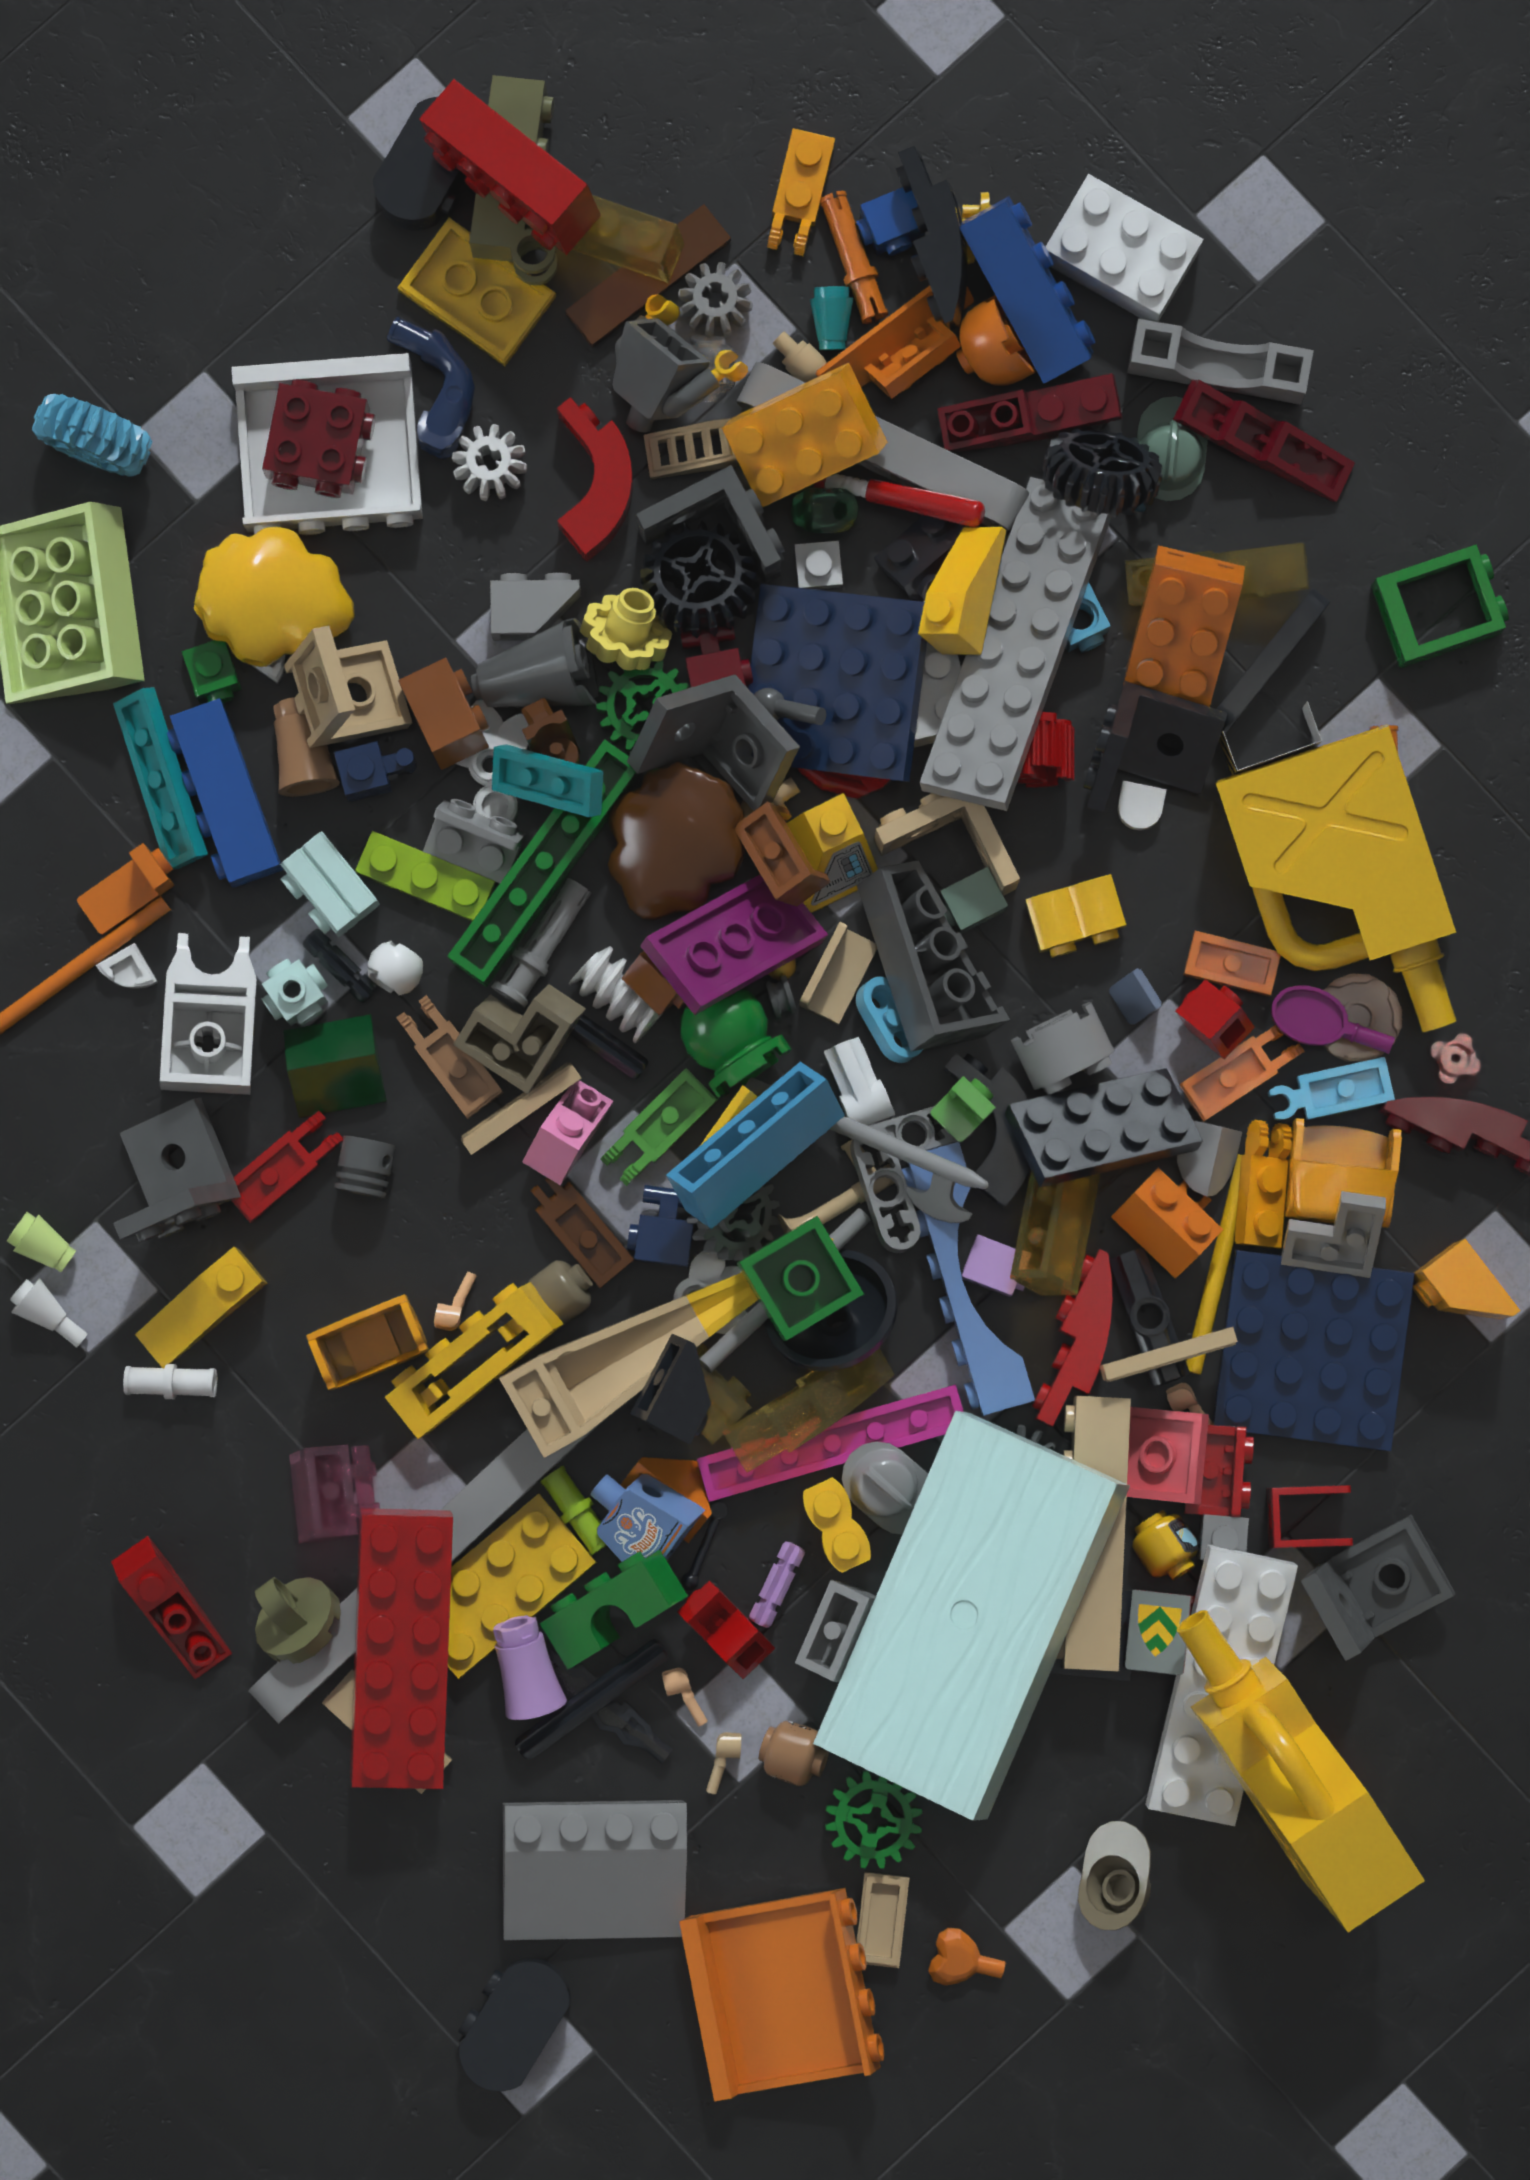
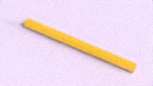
[1186,1154,1242,1375]

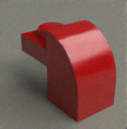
[677,1580,775,1679]

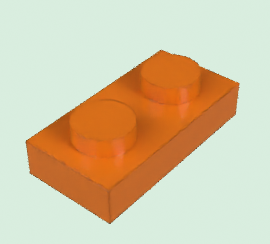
[1183,931,1281,997]

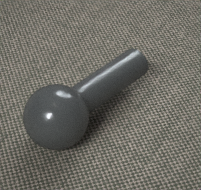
[754,688,826,725]

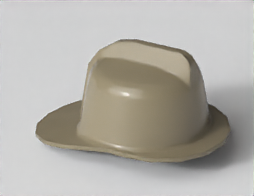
[1078,1821,1151,1931]

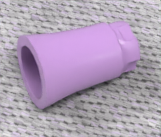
[493,1615,567,1720]

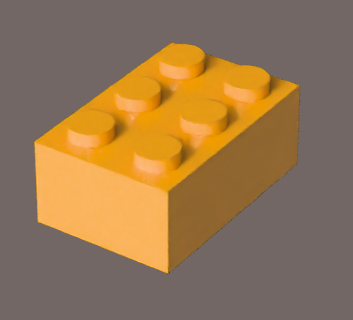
[722,363,888,507]

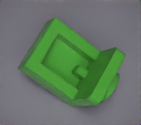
[930,1076,996,1143]

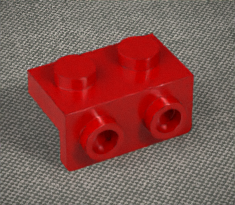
[1184,1425,1254,1517]

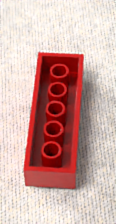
[350,1508,453,1789]

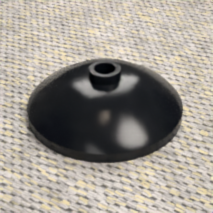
[765,1249,898,1371]

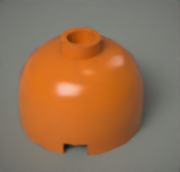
[956,295,1037,386]

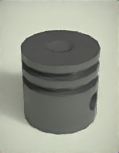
[333,1135,396,1199]

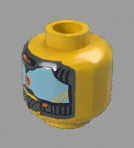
[1132,1510,1200,1581]

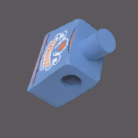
[590,1474,705,1562]

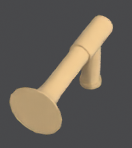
[777,1140,895,1234]

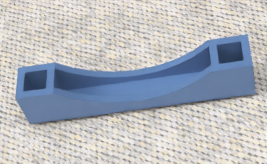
[902,1142,1035,1416]

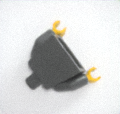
[612,294,748,432]

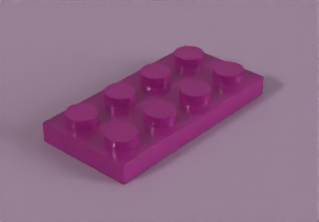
[640,874,828,1015]

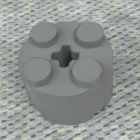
[1011,1002,1115,1095]

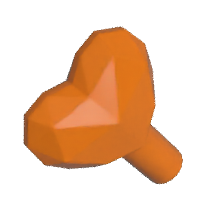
[928,1928,1005,1985]

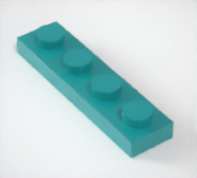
[113,687,208,870]

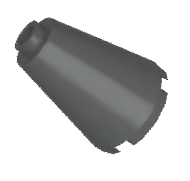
[471,618,599,707]

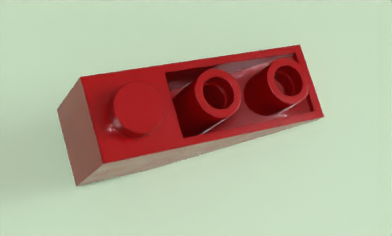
[111,1536,232,1679]

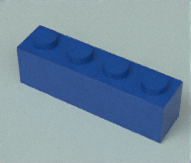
[960,196,1096,384]
[167,698,283,888]

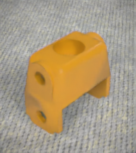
[1285,1118,1402,1228]
[306,1294,429,1390]

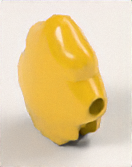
[194,527,355,667]

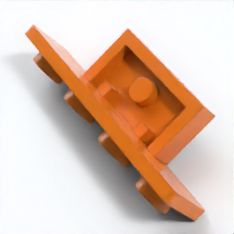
[816,285,974,399]

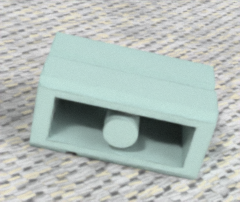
[280,831,380,937]

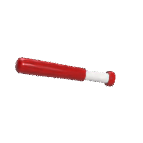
[814,474,985,527]

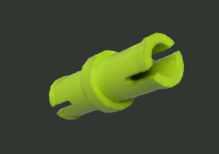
[540,1466,607,1556]

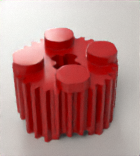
[1017,712,1075,788]

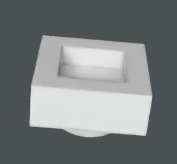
[795,541,843,590]

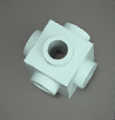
[261,959,328,1026]

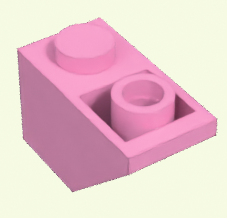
[522,1080,614,1185]

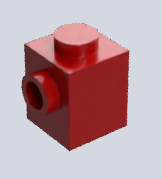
[1175,979,1255,1060]

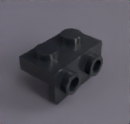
[874,515,968,602]

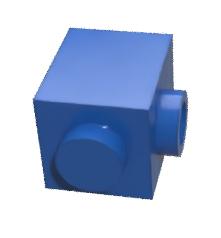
[855,187,926,256]

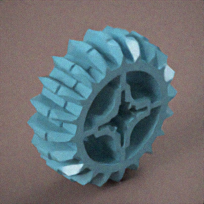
[32,394,153,477]

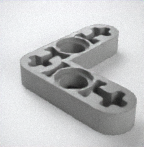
[850,1106,972,1253]

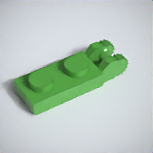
[600,1068,718,1186]

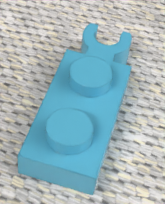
[1268,1057,1395,1121]

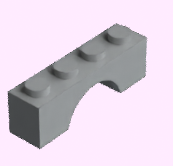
[1127,319,1314,405]

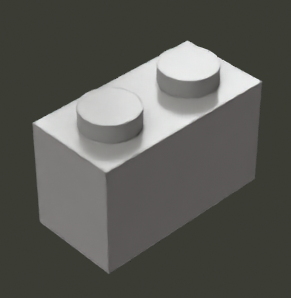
[795,1580,876,1682]

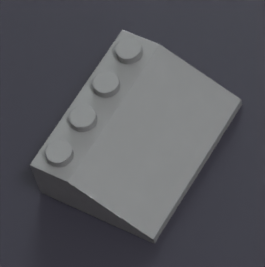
[503,1800,687,1940]

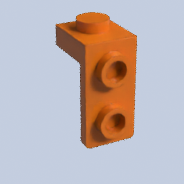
[77,843,175,935]

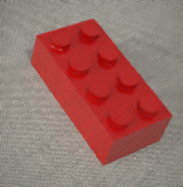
[419,79,601,256]

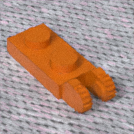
[1178,1025,1305,1122]

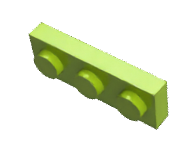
[355,831,496,921]

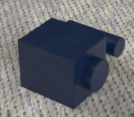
[334,741,417,803]
[627,1185,694,1268]

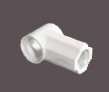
[824,1037,895,1126]

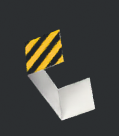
[1219,701,1322,776]

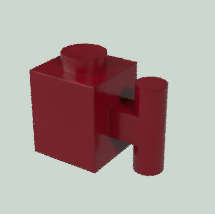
[680,624,753,688]

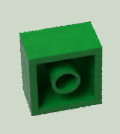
[737,1216,864,1341]

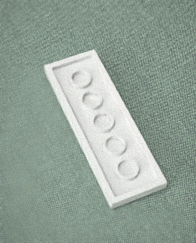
[1145,1544,1298,1826]

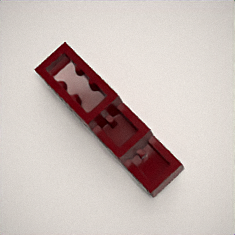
[1173,380,1355,502]

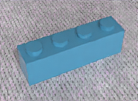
[666,1062,845,1229]

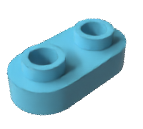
[856,976,923,1063]

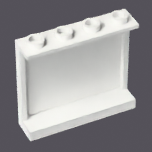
[231,353,423,535]

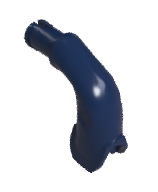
[387,316,475,460]

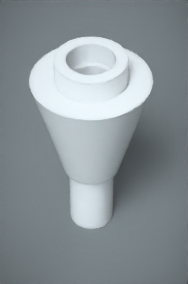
[10,1278,88,1348]

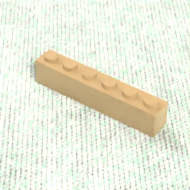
[1056,1396,1131,1671]

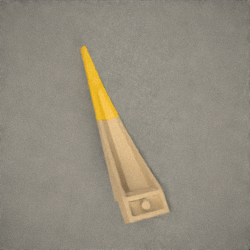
[499,1238,834,1458]

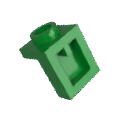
[181,640,242,704]

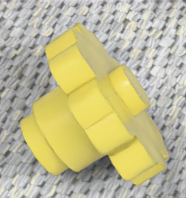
[580,588,672,670]

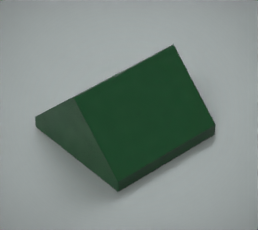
[283,1014,387,1118]

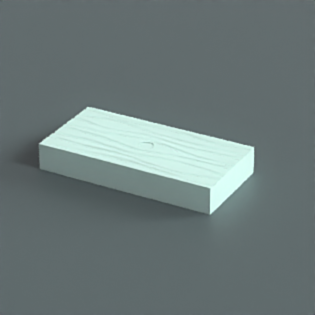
[813,1411,1130,1821]

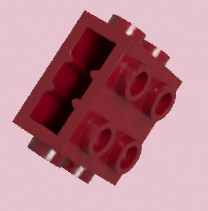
[262,380,376,498]

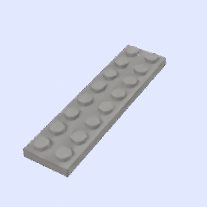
[920,477,1112,811]

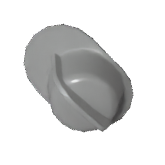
[842,1441,928,1534]

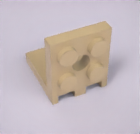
[284,626,413,748]
[874,793,1020,896]

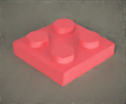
[1127,1407,1209,1504]

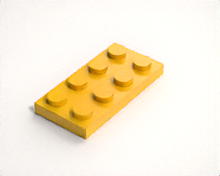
[448,1494,597,1679]

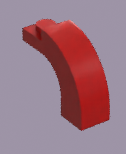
[557,397,633,562]

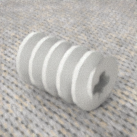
[568,946,663,1043]

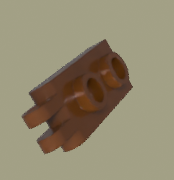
[530,1177,635,1289]

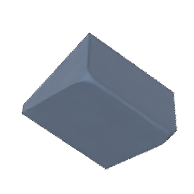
[1109,968,1162,1025]

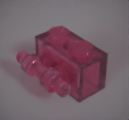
[289,1444,380,1544]

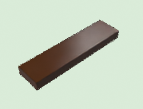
[565,204,731,348]

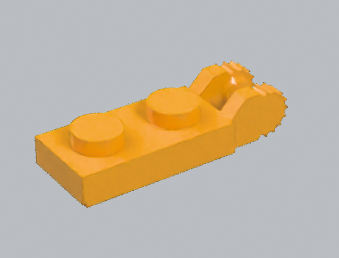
[767,128,835,256]
[1235,1120,1293,1249]

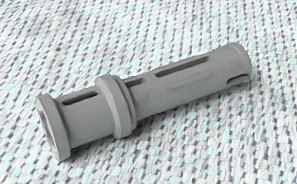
[491,878,592,1008]

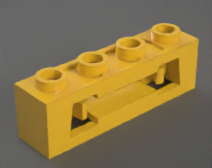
[385,1282,564,1439]

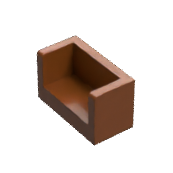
[735,801,831,907]

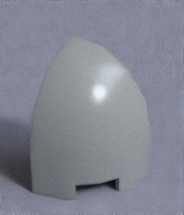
[1177,1121,1242,1197]

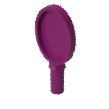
[1271,985,1395,1054]

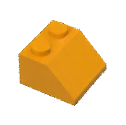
[1413,1239,1521,1320]

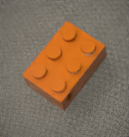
[1123,545,1245,707]

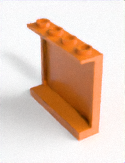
[679,1888,884,2102]

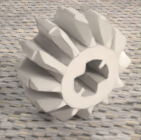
[452,424,527,501]

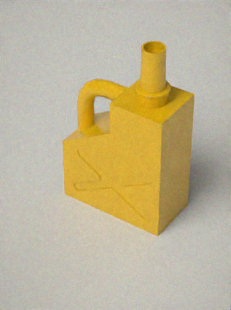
[1216,724,1457,1032]
[1177,1610,1425,1933]

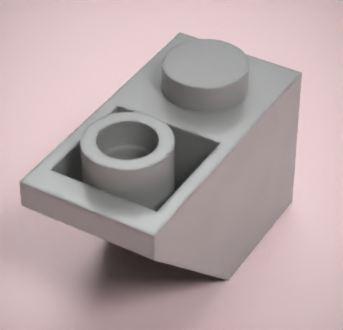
[490,573,581,641]

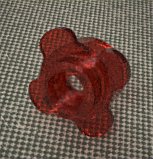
[1430,1033,1481,1084]

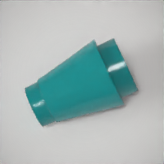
[810,286,854,351]

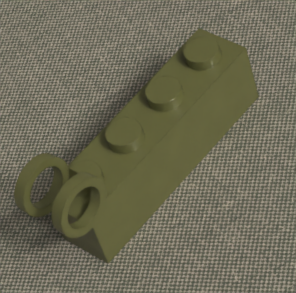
[469,75,558,285]

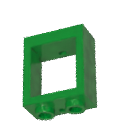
[1371,544,1509,669]

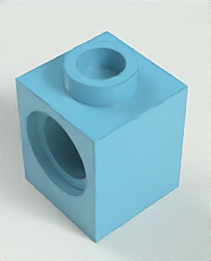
[1066,582,1111,653]

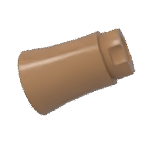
[273,697,340,797]

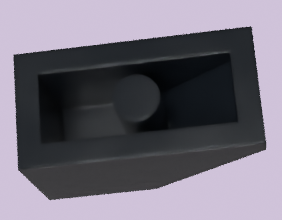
[630,1334,711,1444]

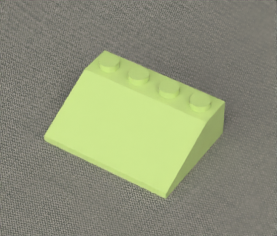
[0,502,145,704]

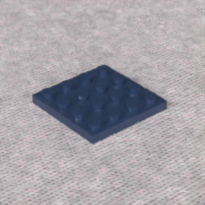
[748,584,927,782]
[1213,1249,1415,1451]

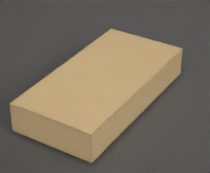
[856,1871,909,1968]

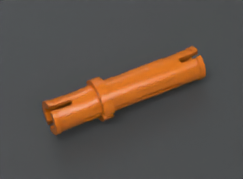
[820,190,889,324]

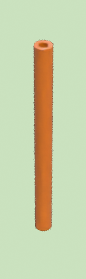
[0,896,171,1035]

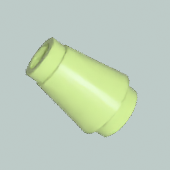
[7,1212,76,1272]

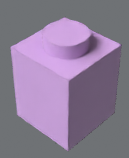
[961,1235,1032,1297]

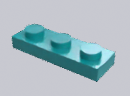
[492,744,603,817]

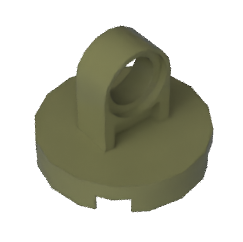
[255,1577,341,1664]

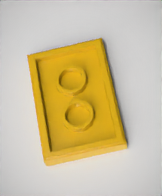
[397,218,556,366]

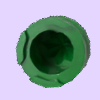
[681,988,791,1099]

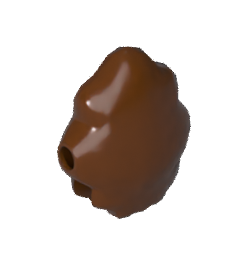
[607,762,745,920]

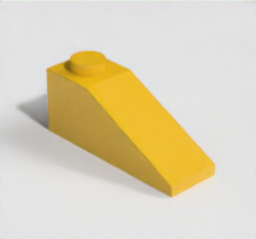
[918,527,1006,655]
[135,1247,268,1368]

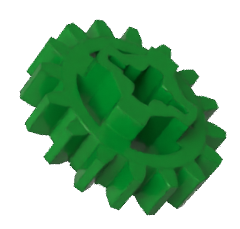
[596,660,689,753]
[825,1770,923,1869]

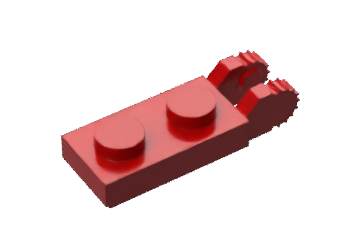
[232,1111,343,1223]

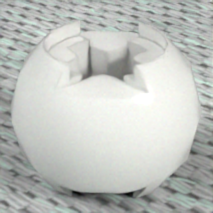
[368,941,423,996]

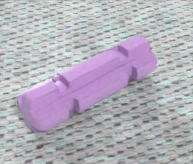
[749,1542,805,1628]

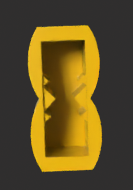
[1025,874,1126,958]
[803,1477,871,1573]

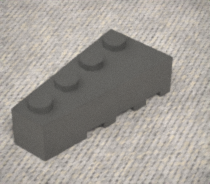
[857,861,1010,1052]

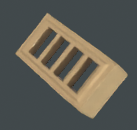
[644,418,737,480]

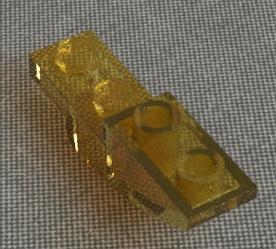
[1125,542,1309,606]
[722,1348,894,1473]

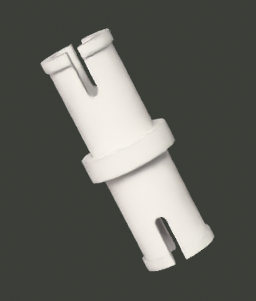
[123,1364,217,1399]

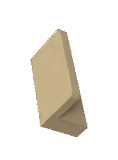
[799,922,877,1026]

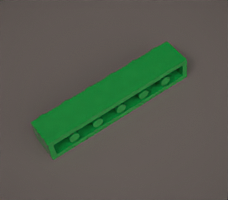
[447,739,641,988]

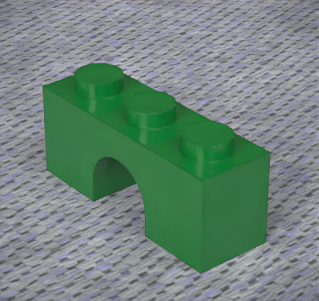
[540,1550,688,1669]

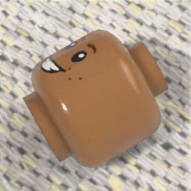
[758,1720,829,1786]

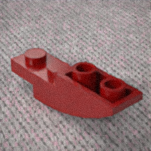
[1031,1249,1113,1427]

